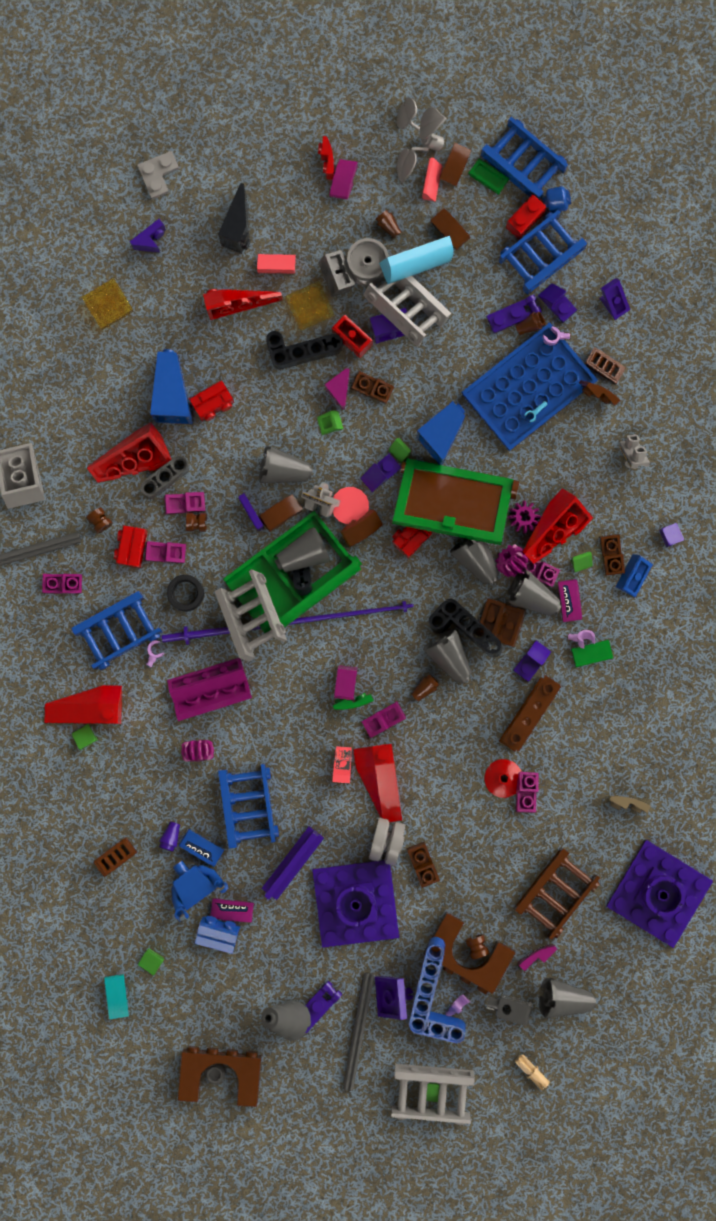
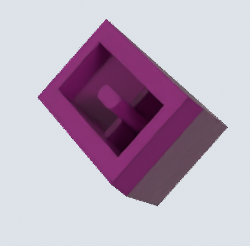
[325,368,350,410]
[334,665,358,700]

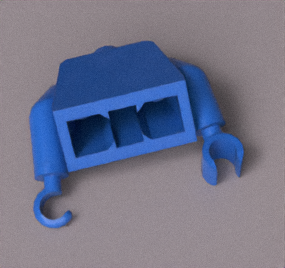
[171,861,228,922]

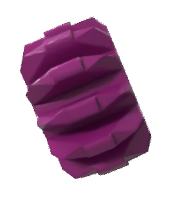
[508,501,541,534]
[495,544,529,578]
[181,740,214,762]

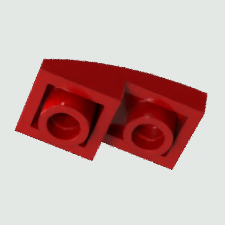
[318,136,334,180]

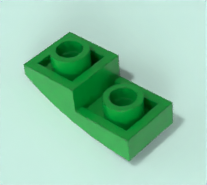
[333,693,374,710]

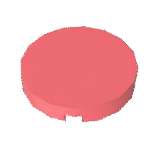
[333,487,369,524]

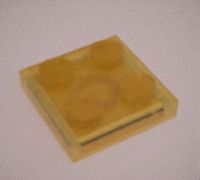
[82,278,134,330]
[285,281,335,331]

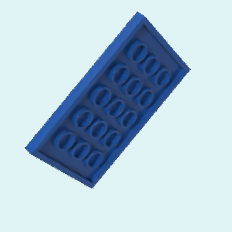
[461,322,598,451]

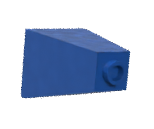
[150,349,193,424]

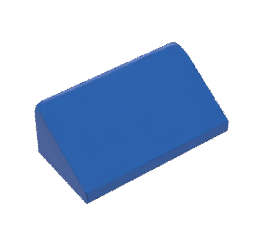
[615,554,653,598]

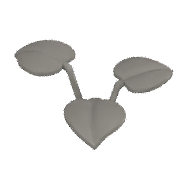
[396,97,446,184]

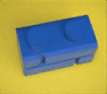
[195,916,240,954]

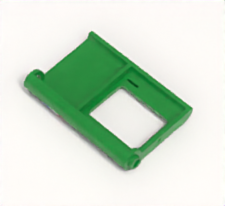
[223,511,362,634]

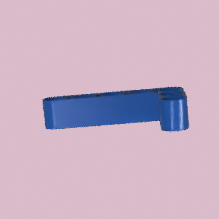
[409,937,466,1043]

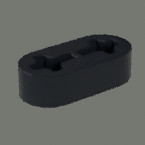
[293,567,312,596]

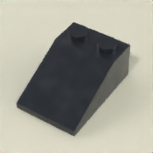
[218,183,251,254]

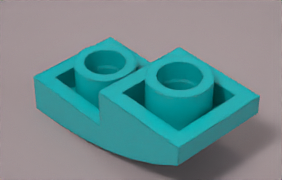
[104,974,129,1020]

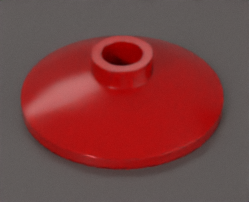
[484,759,521,798]

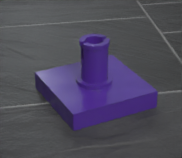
[375,976,413,1020]

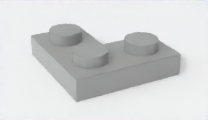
[137,150,179,200]

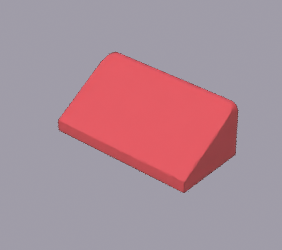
[422,157,442,201]
[257,254,296,274]

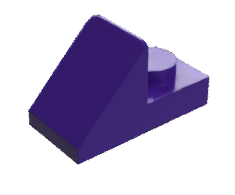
[129,219,166,253]
[599,278,630,320]
[538,283,577,323]
[360,454,401,493]
[513,640,551,682]

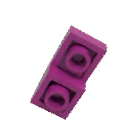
[330,159,358,200]
[519,559,560,587]
[42,574,82,594]
[515,772,539,813]

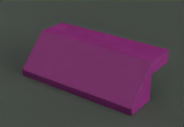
[167,658,252,721]

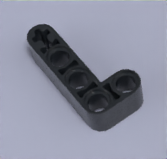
[266,331,343,369]
[428,599,502,658]

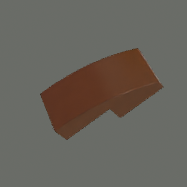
[439,142,472,186]
[430,208,471,250]
[350,371,394,404]
[579,380,620,406]
[259,494,303,532]
[340,509,383,547]
[599,534,625,576]
[407,842,440,888]

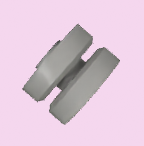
[347,238,389,286]
[369,818,406,866]

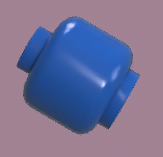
[543,186,571,213]

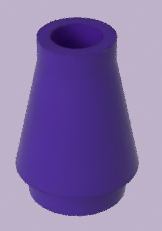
[159,822,181,852]

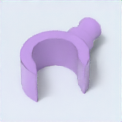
[542,327,570,346]
[568,630,595,649]
[146,640,165,667]
[445,994,470,1016]

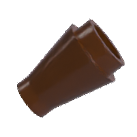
[375,210,402,239]
[516,311,545,335]
[411,674,440,702]

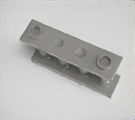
[363,276,452,347]
[215,569,287,662]
[391,1064,475,1125]

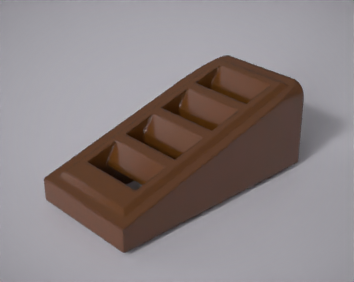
[585,347,626,384]
[93,837,138,877]

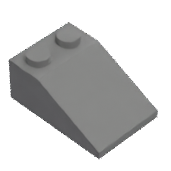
[0,443,45,509]

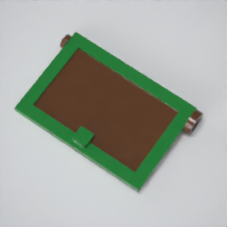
[392,458,519,545]

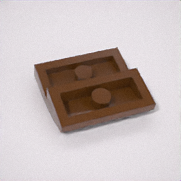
[476,598,526,648]

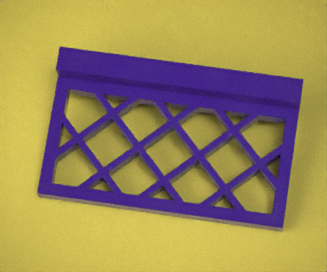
[261,826,324,900]

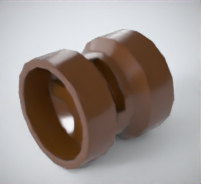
[86,507,113,534]
[186,512,207,532]
[465,934,490,960]

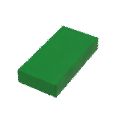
[468,158,510,195]
[571,640,613,667]

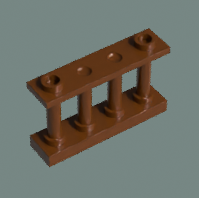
[499,675,562,752]
[513,847,600,940]

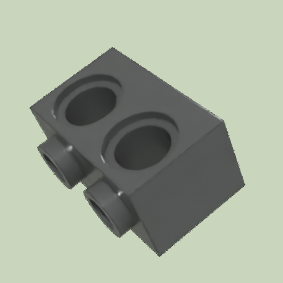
[318,250,355,297]

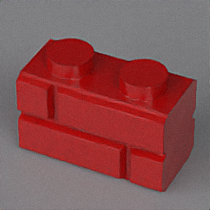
[506,195,546,240]
[332,315,373,358]
[189,380,235,421]
[114,525,148,569]
[392,527,434,559]

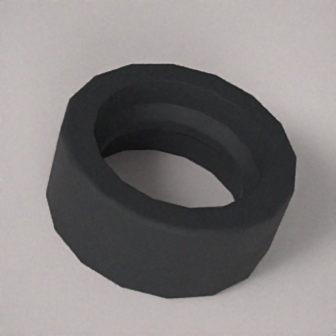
[167,574,204,612]

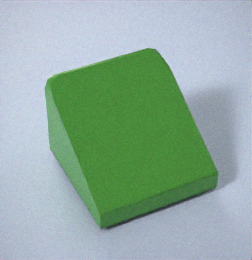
[317,411,343,435]
[388,438,411,463]
[570,552,593,572]
[72,724,98,750]
[138,948,165,976]
[426,1082,439,1102]

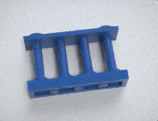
[481,117,568,200]
[499,209,587,295]
[71,591,163,670]
[218,764,279,849]

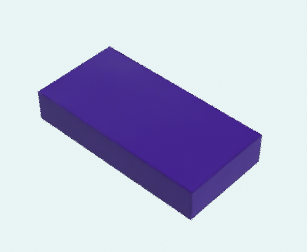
[238,493,264,531]

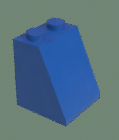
[416,401,465,465]

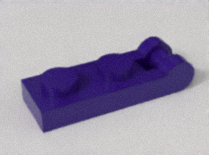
[486,295,542,334]
[305,981,342,1033]

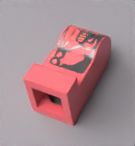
[332,746,352,783]

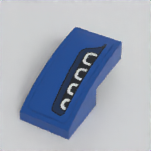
[179,829,224,867]

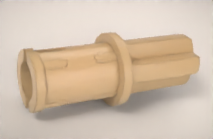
[515,1054,550,1091]

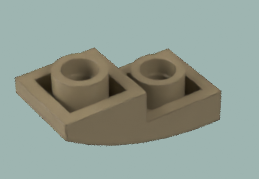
[607,796,651,814]

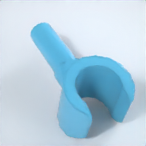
[525,401,548,423]

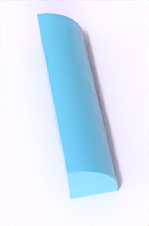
[379,236,453,284]

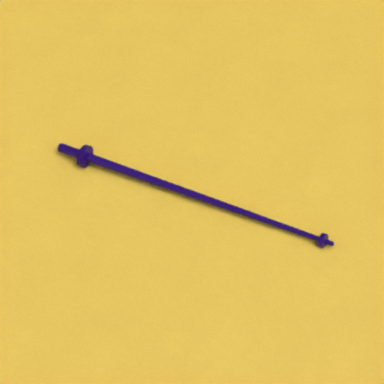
[162,601,414,645]

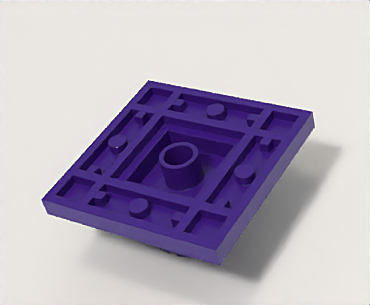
[606,839,713,948]
[313,860,399,948]

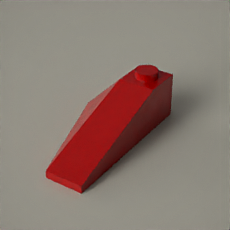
[203,289,282,320]
[87,422,172,483]
[522,488,593,564]
[44,685,122,724]
[353,744,402,822]

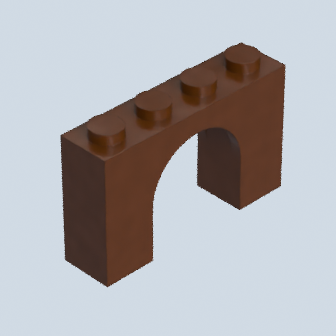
[423,912,516,994]
[178,1046,262,1107]

